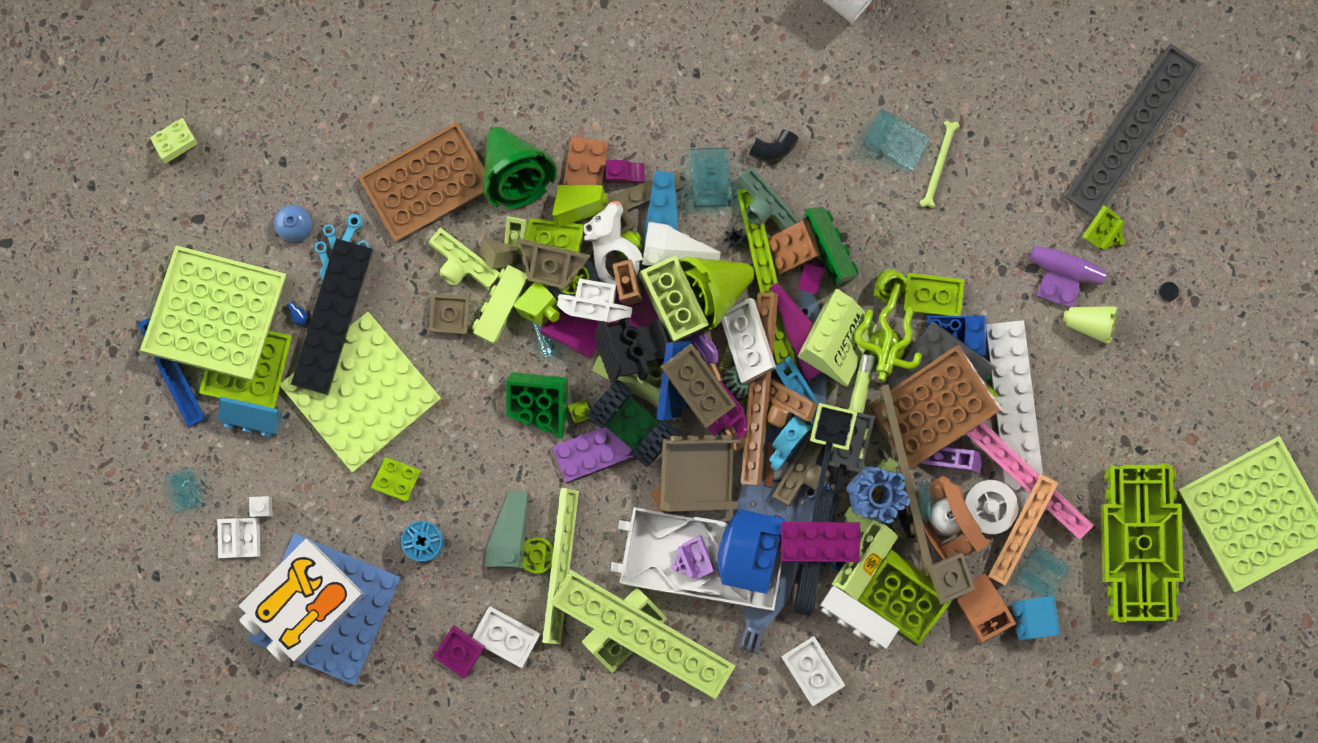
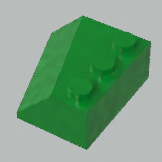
[506,372,568,439]

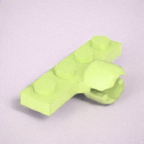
[428,228,500,289]

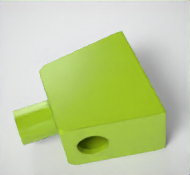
[513,282,560,325]

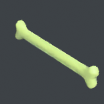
[920,121,960,208]

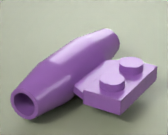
[1029,246,1107,307]

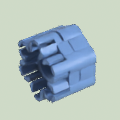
[847,466,910,523]

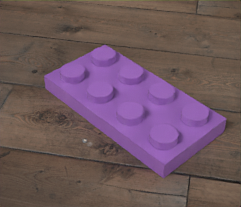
[552,427,635,483]

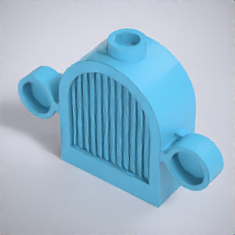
[770,410,817,471]

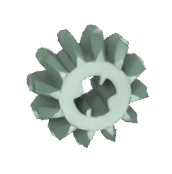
[721,366,750,398]

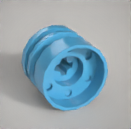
[401,521,445,563]

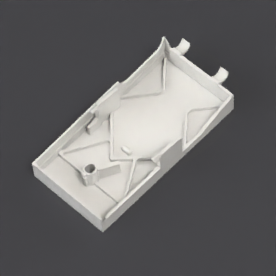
[611,507,783,611]

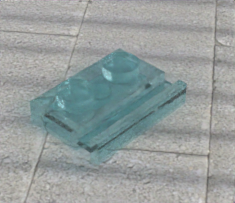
[165,467,204,512]

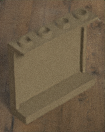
[660,435,740,512]

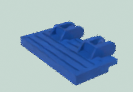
[656,341,691,420]

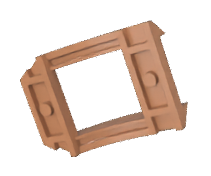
[915,476,990,560]

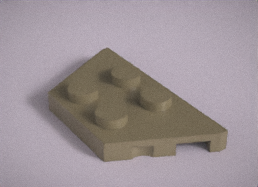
[518,238,590,289]

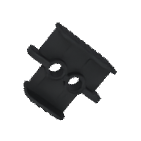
[594,317,668,383]

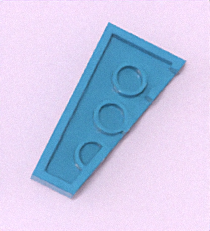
[642,170,678,246]

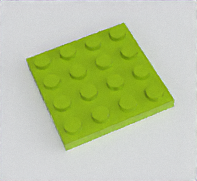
[199,331,293,409]

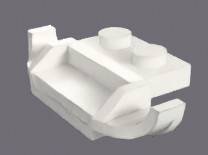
[557,279,632,323]

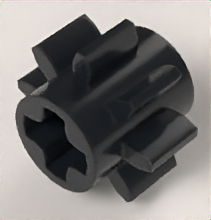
[723,227,747,252]

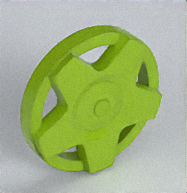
[523,537,554,574]

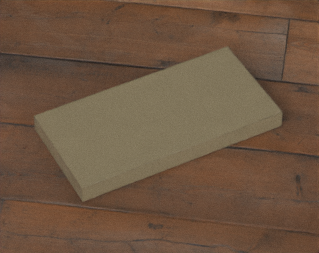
[660,344,736,429]

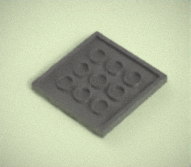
[888,321,995,388]

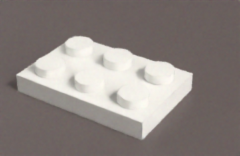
[473,606,540,668]
[781,636,845,706]

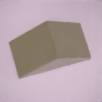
[479,237,520,269]

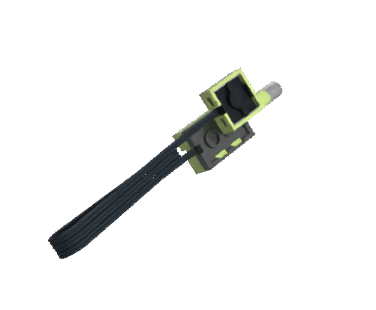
[794,354,876,617]

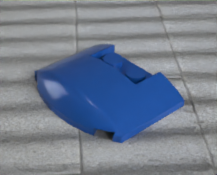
[718,509,785,594]

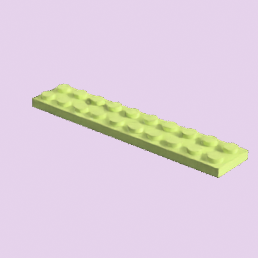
[550,569,735,699]

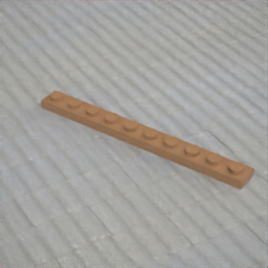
[741,293,778,486]

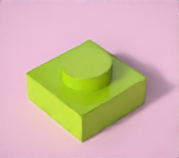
[568,399,590,425]

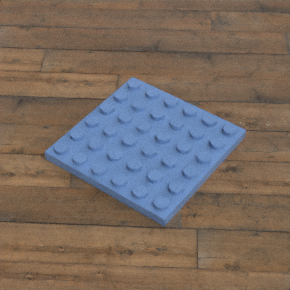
[248,533,401,685]

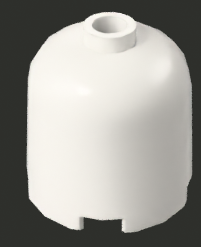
[927,498,961,537]

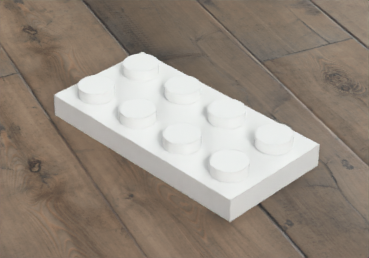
[722,298,776,384]

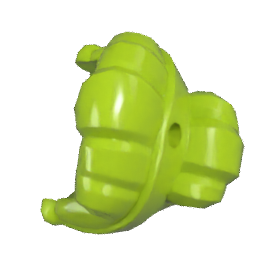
[873,269,909,303]

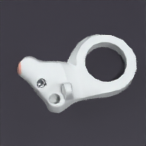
[583,201,643,285]

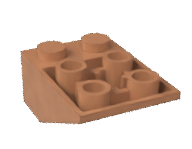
[955,573,1016,643]

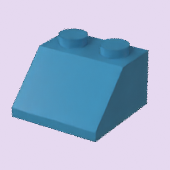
[1012,596,1061,640]

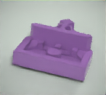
[671,536,716,579]

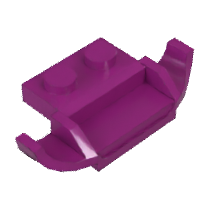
[707,381,747,440]

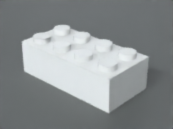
[819,585,899,650]

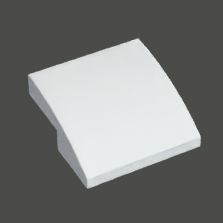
[218,518,260,558]

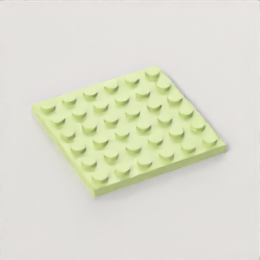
[140,245,287,382]
[280,311,441,473]
[1177,436,1318,592]

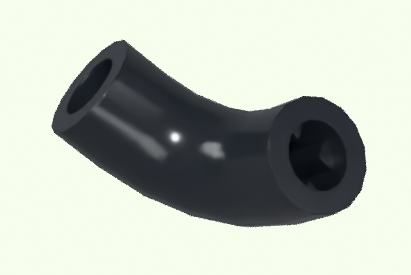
[749,129,799,162]

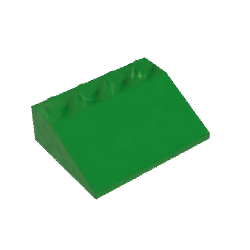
[802,207,858,288]

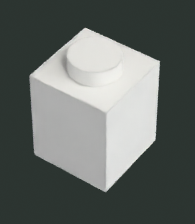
[249,496,273,518]

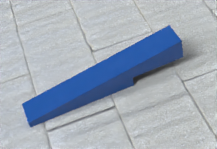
[138,317,206,427]

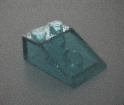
[862,109,930,172]
[689,147,732,208]

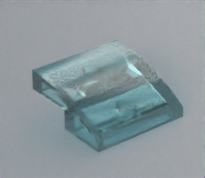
[1016,545,1071,597]

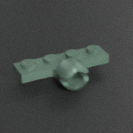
[737,166,800,231]

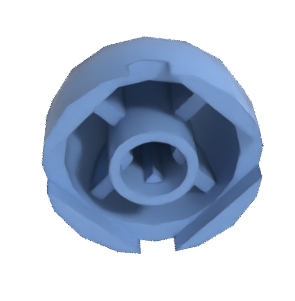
[274,205,313,244]

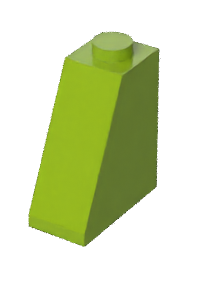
[552,185,608,227]

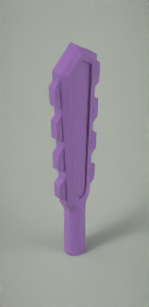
[688,330,718,364]

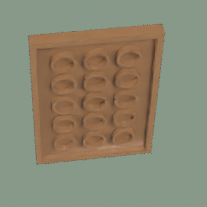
[358,121,484,243]
[865,344,1002,470]

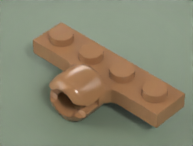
[767,378,818,428]

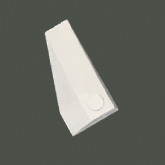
[642,222,721,266]

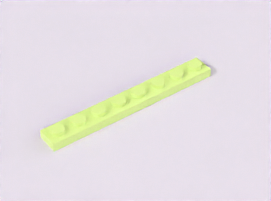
[542,488,579,645]

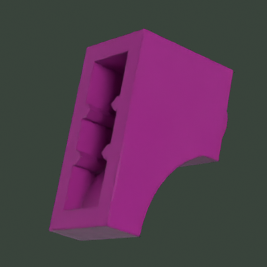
[606,160,645,183]
[798,258,825,294]

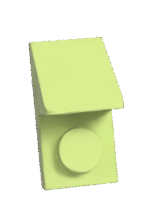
[504,216,528,255]

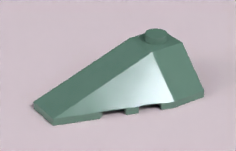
[485,491,528,569]

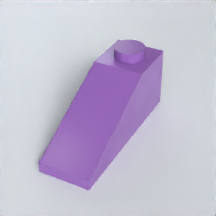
[919,447,983,473]

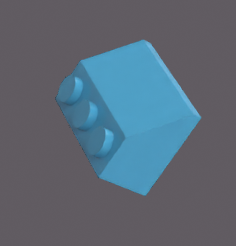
[218,397,283,438]

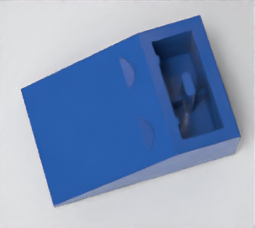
[927,316,987,357]

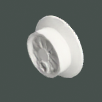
[965,480,1019,534]

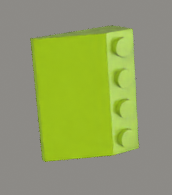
[857,550,952,645]

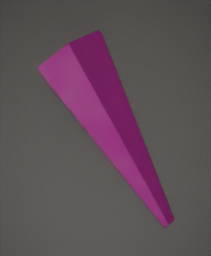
[769,283,821,382]

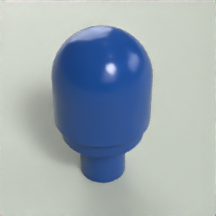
[286,301,308,326]

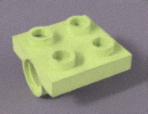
[150,118,198,164]

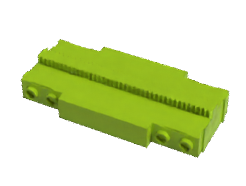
[1101,463,1184,623]

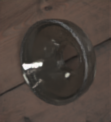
[891,506,915,539]

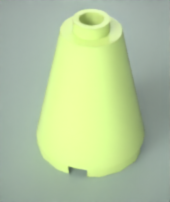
[1063,306,1118,344]

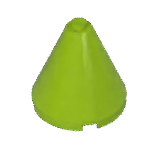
[678,256,755,332]

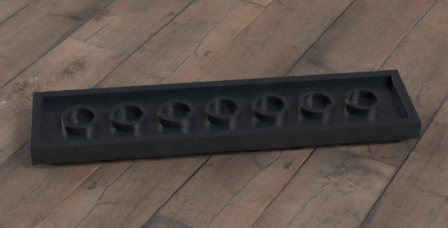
[291,238,373,396]

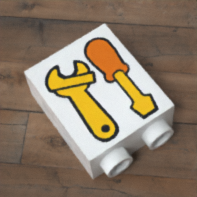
[239,539,365,664]

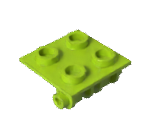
[371,457,421,502]

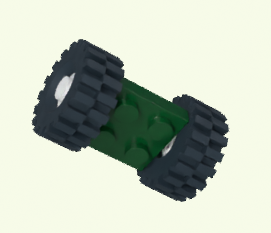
[587,380,678,467]

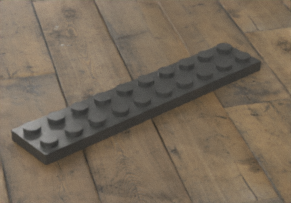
[1064,43,1202,218]

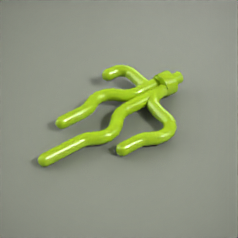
[854,280,922,382]

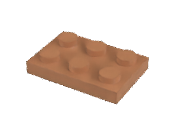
[563,136,609,185]
[767,219,820,275]

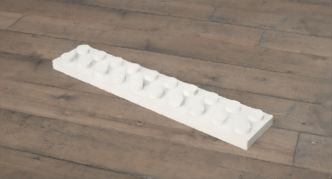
[987,320,1047,514]

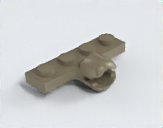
[772,430,830,507]

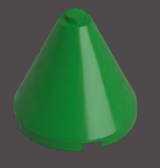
[483,127,557,209]

